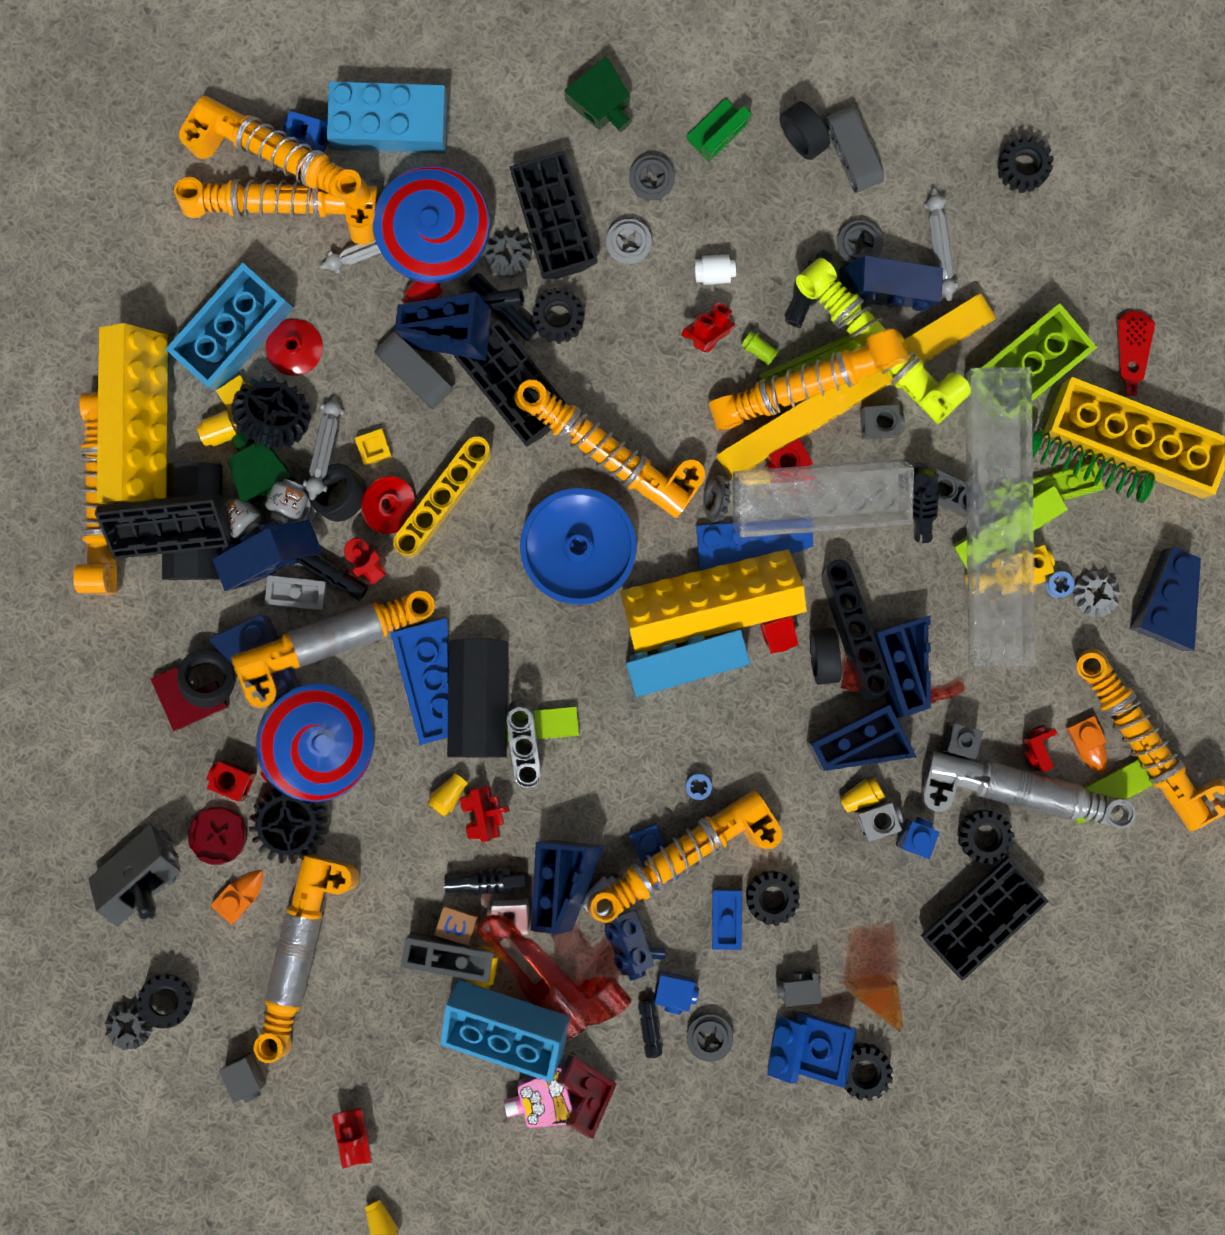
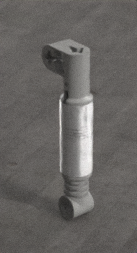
[921,751,1136,829]

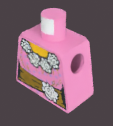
[504,1061,574,1128]

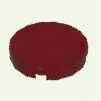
[188,807,247,865]

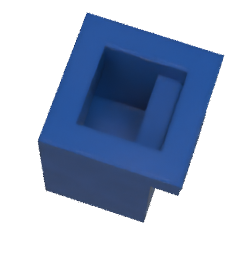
[283,111,328,151]

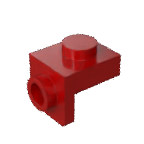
[1023,725,1058,772]

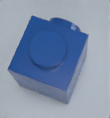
[896,817,940,859]
[654,971,699,1014]

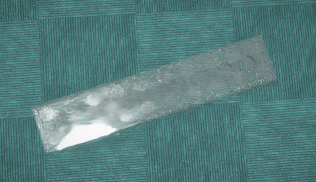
[965,367,1035,667]

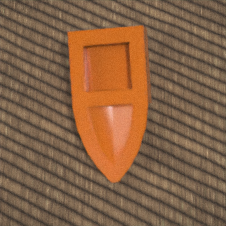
[1066,716,1107,775]
[210,870,263,925]

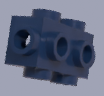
[604,908,665,981]

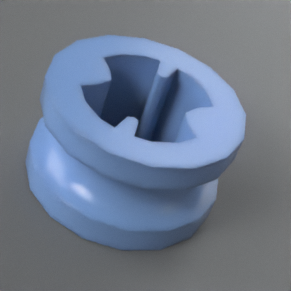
[1045,571,1074,598]
[685,774,712,800]

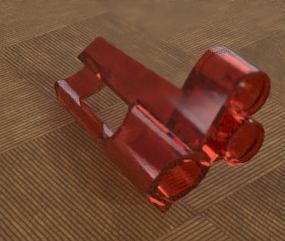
[476,915,632,1039]

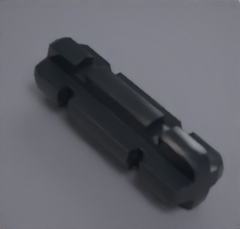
[638,999,662,1058]

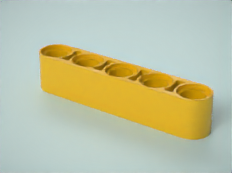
[394,437,492,558]

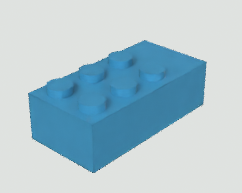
[327,81,448,153]
[165,262,293,392]
[626,630,750,697]
[440,980,571,1083]

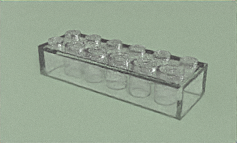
[732,459,914,537]

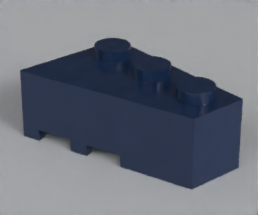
[839,256,943,311]
[395,292,491,361]
[212,520,322,591]
[1130,547,1201,651]
[208,614,301,700]
[874,615,931,717]
[807,704,917,771]
[530,840,604,935]

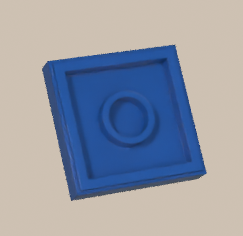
[797,1012,856,1087]

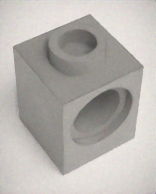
[855,801,903,842]

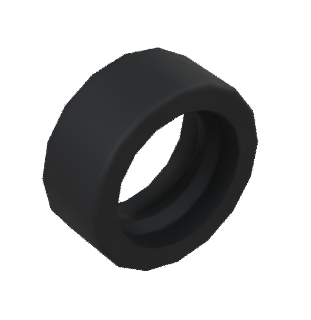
[779,101,831,160]
[309,463,367,522]
[810,628,842,685]
[177,649,234,708]

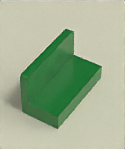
[686,99,751,162]

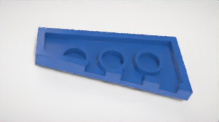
[696,518,814,571]
[391,618,449,745]

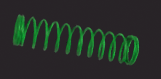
[1025,429,1155,504]

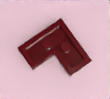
[150,667,229,732]
[556,1055,617,1139]

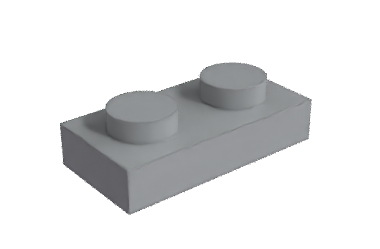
[264,576,327,611]

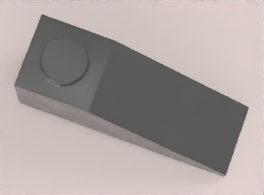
[401,932,494,983]

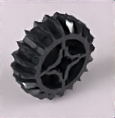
[230,376,311,451]
[249,788,329,864]

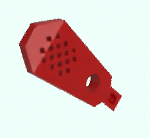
[1117,311,1156,396]

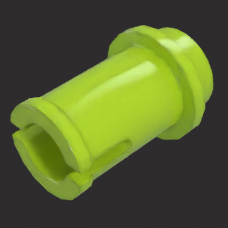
[741,331,779,366]

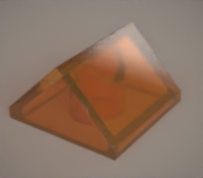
[843,974,903,1032]

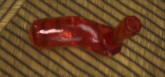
[931,682,965,703]

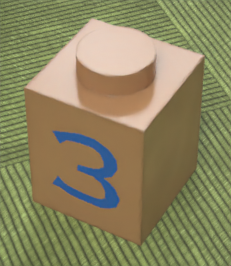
[434,903,482,946]

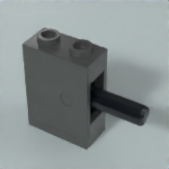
[88,824,181,927]

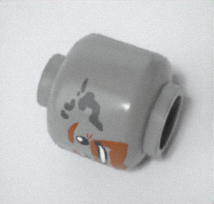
[265,478,309,524]
[225,498,263,541]

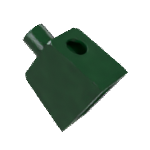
[564,56,632,132]
[227,433,296,504]

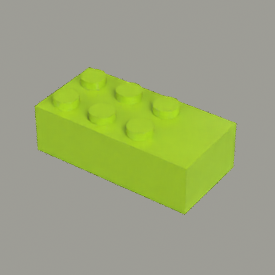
[967,303,1097,427]

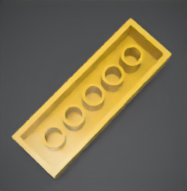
[97,323,168,505]
[1043,377,1225,499]
[619,549,807,654]

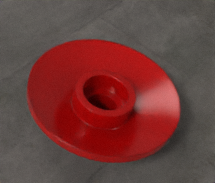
[266,319,323,376]
[361,476,416,534]

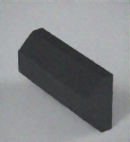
[510,151,598,279]
[454,320,566,447]
[162,462,222,580]
[95,493,230,559]
[447,639,508,758]
[921,856,1049,981]

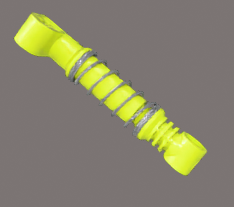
[796,258,971,425]

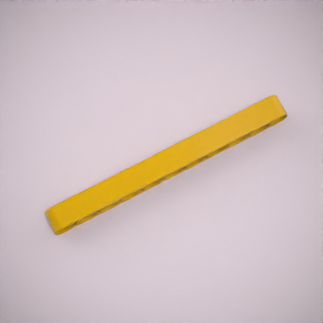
[716,293,997,481]

